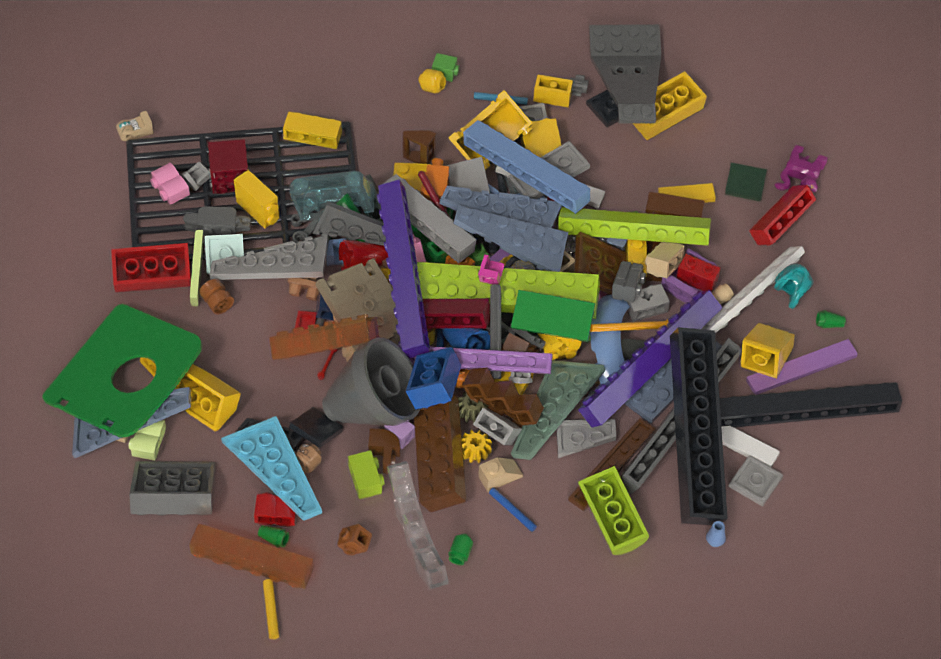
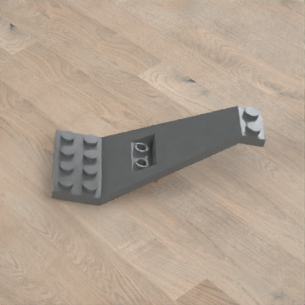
[589,24,661,124]

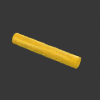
[263,579,279,639]

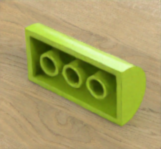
[578,466,649,555]

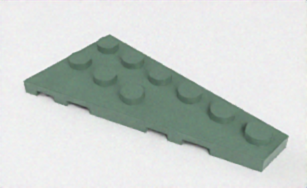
[511,360,605,460]

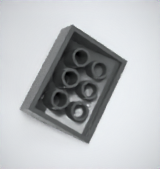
[129,461,216,515]

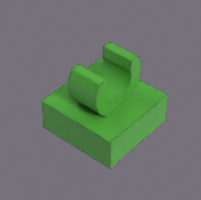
[469,243,490,266]

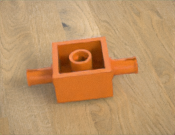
[420,158,449,210]

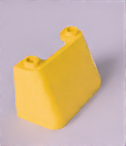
[449,90,533,170]

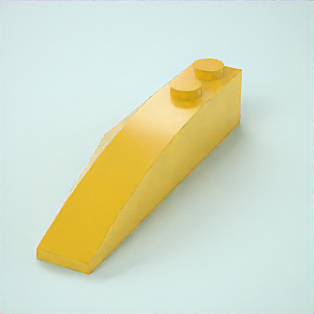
[140,358,241,431]

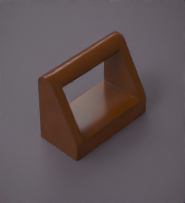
[402,130,436,164]

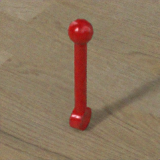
[317,345,338,380]

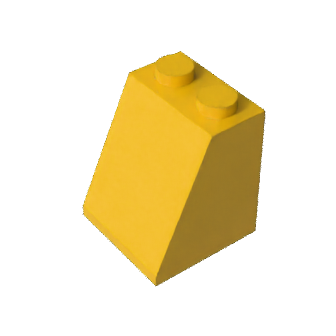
[741,323,795,379]

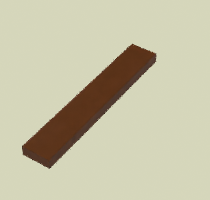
[568,418,656,511]

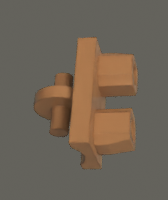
[288,277,320,301]

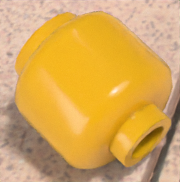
[418,69,446,94]

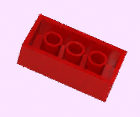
[111,243,191,293]

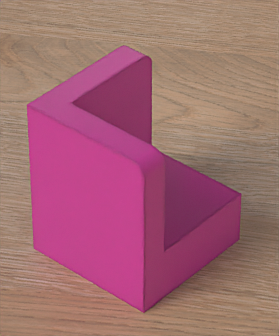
[478,254,504,285]

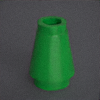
[816,310,846,329]
[258,525,290,548]

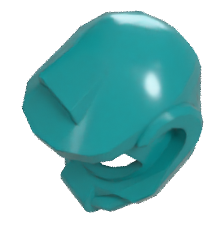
[774,263,814,309]

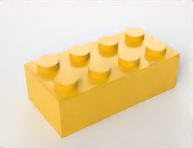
[632,71,707,140]

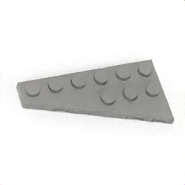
[210,233,329,280]

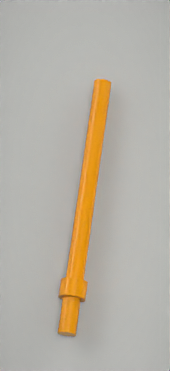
[590,319,669,332]

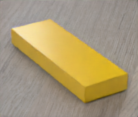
[658,183,716,203]

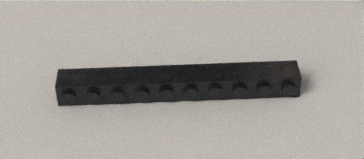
[720,382,902,428]

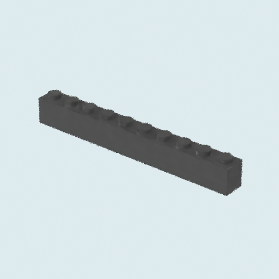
[620,338,742,495]

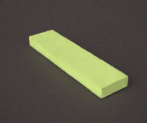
[190,230,204,306]

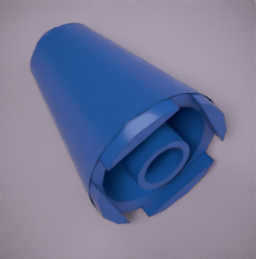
[441,328,490,350]

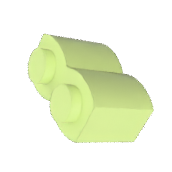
[129,420,166,461]

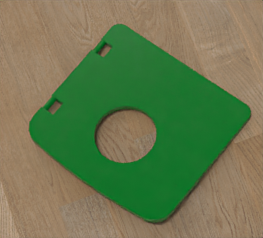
[42,304,203,438]

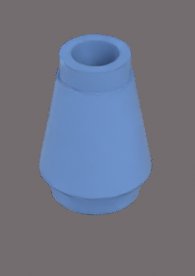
[706,521,726,547]

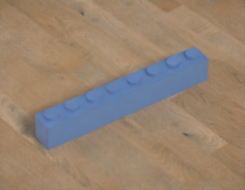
[463,120,590,214]

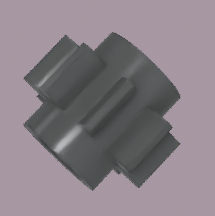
[570,74,589,97]

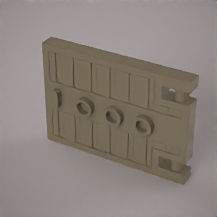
[315,258,401,350]

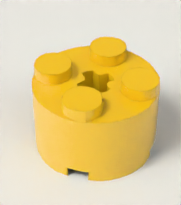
[538,333,581,361]

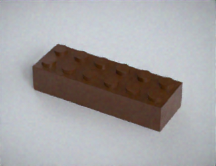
[414,394,466,513]

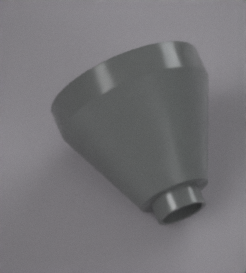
[322,337,420,426]

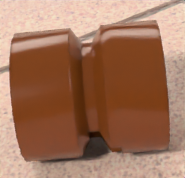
[199,278,234,315]

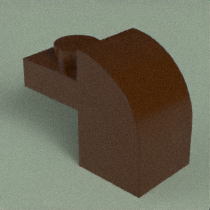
[368,428,400,474]

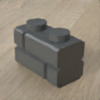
[612,261,646,302]

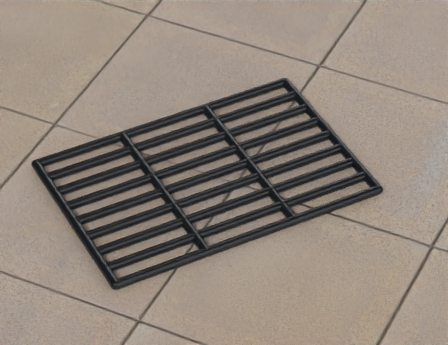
[126,121,362,261]

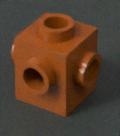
[337,524,372,556]

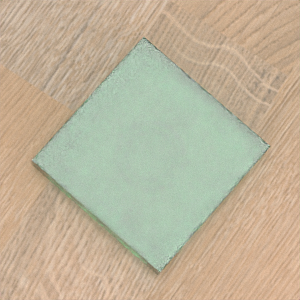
[724,162,767,202]

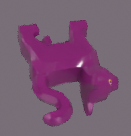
[775,145,828,192]

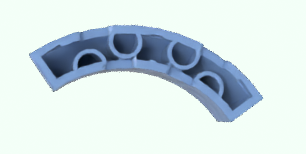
[591,295,630,384]

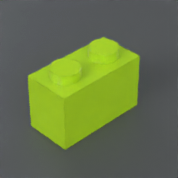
[348,450,385,499]

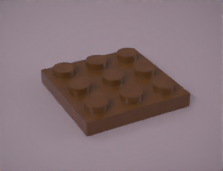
[574,232,627,295]

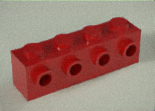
[749,185,816,246]

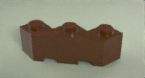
[462,368,544,425]

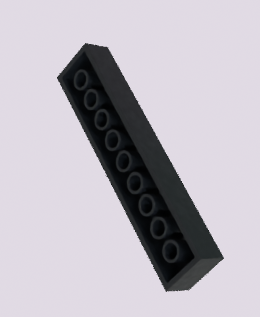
[670,327,728,526]

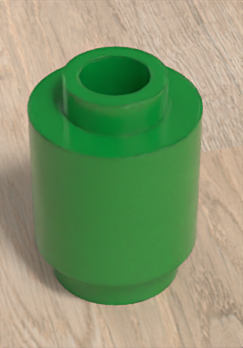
[448,534,474,565]

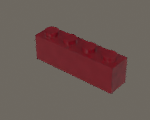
[423,298,490,328]

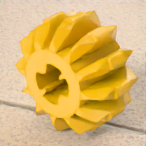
[462,429,492,463]

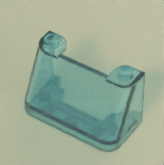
[289,171,374,220]

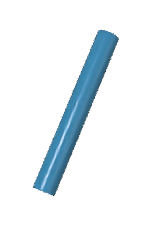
[474,92,528,105]

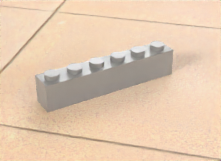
[381,174,476,263]

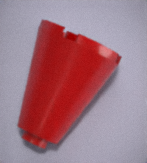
[339,239,389,271]

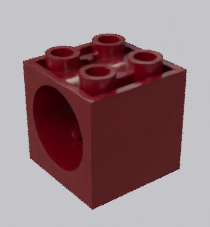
[208,139,248,194]

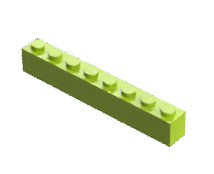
[558,207,711,245]

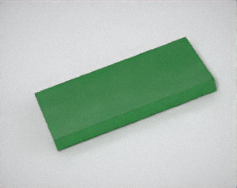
[511,290,595,342]

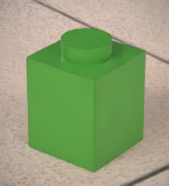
[432,53,460,82]

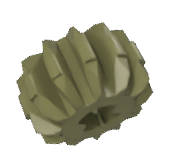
[458,392,488,423]

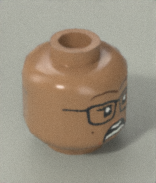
[295,444,321,473]

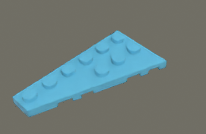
[221,416,322,521]

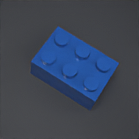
[406,347,461,410]

